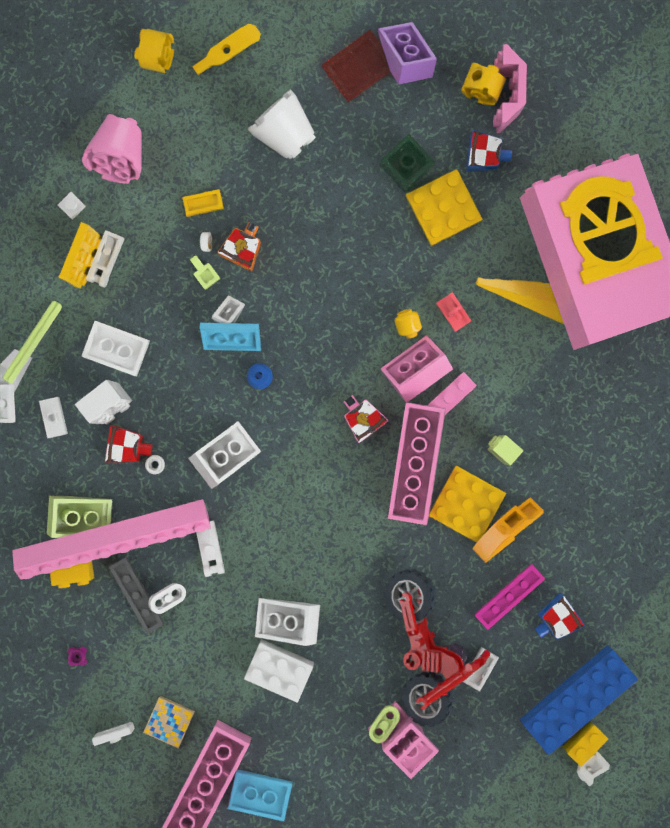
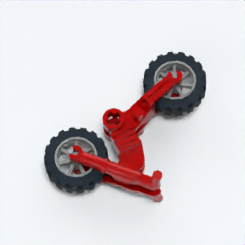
[384,569,490,727]

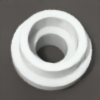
[145,455,165,474]

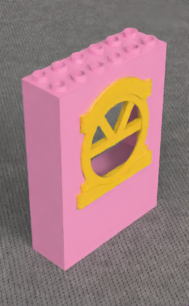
[519,153,670,350]

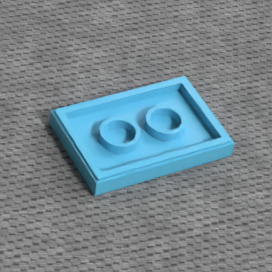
[200,323,261,351]
[228,769,293,821]

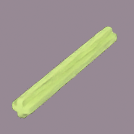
[2,301,62,384]

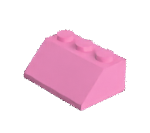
[381,335,453,403]

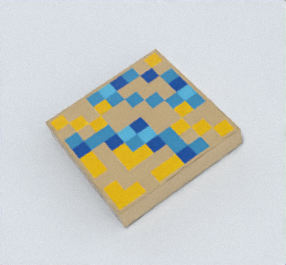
[143,696,195,748]

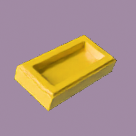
[182,189,224,217]

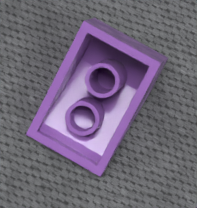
[378,22,437,84]

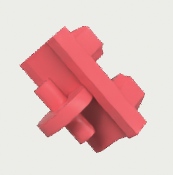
[436,292,471,332]

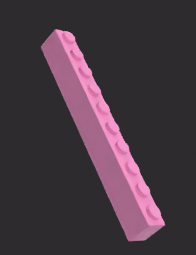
[12,499,211,579]

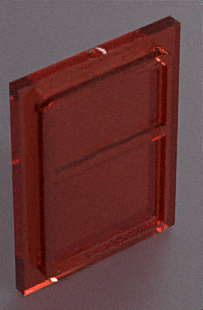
[321,30,390,102]

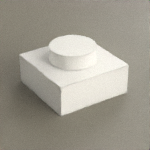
[58,192,86,220]

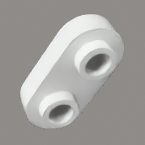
[148,583,186,614]

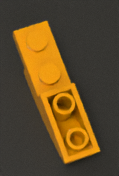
[472,497,543,563]

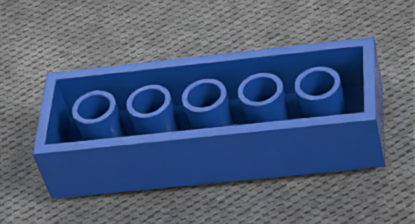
[520,645,638,755]

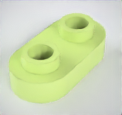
[369,705,400,743]

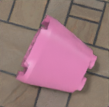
[82,114,142,184]

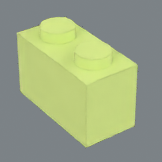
[487,435,523,466]

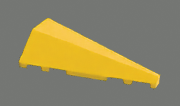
[476,277,564,324]

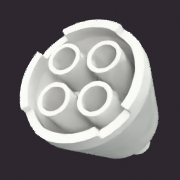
[248,89,316,159]

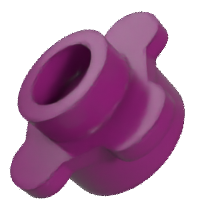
[68,646,88,666]

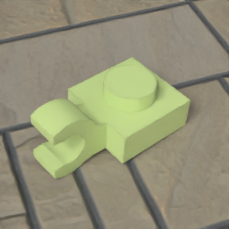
[190,255,220,290]

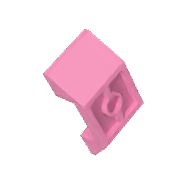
[493,44,527,133]

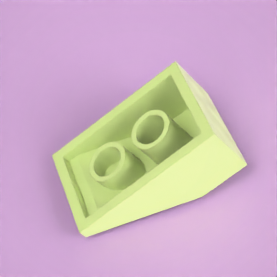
[47,496,112,538]

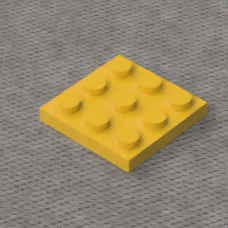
[406,169,483,246]
[59,222,102,289]
[429,465,506,542]

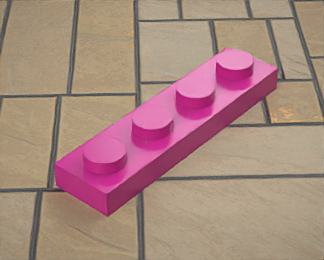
[474,564,545,630]

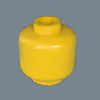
[394,309,422,339]

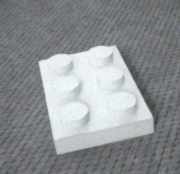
[82,321,150,377]

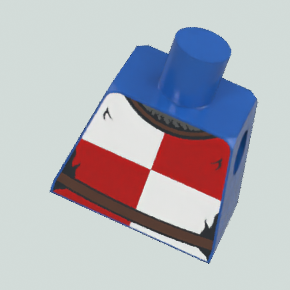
[466,130,512,171]
[534,593,585,639]

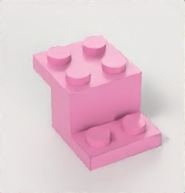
[368,701,439,779]

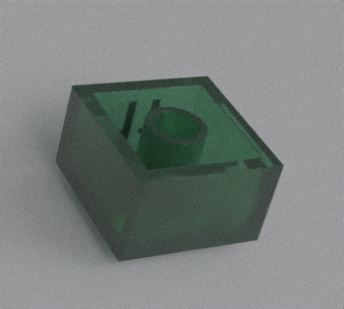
[380,134,435,193]

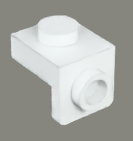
[577,751,610,786]

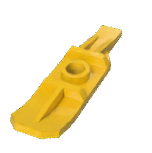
[192,24,261,75]

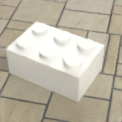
[75,380,132,425]
[244,639,314,703]

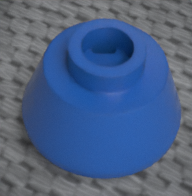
[247,363,273,389]

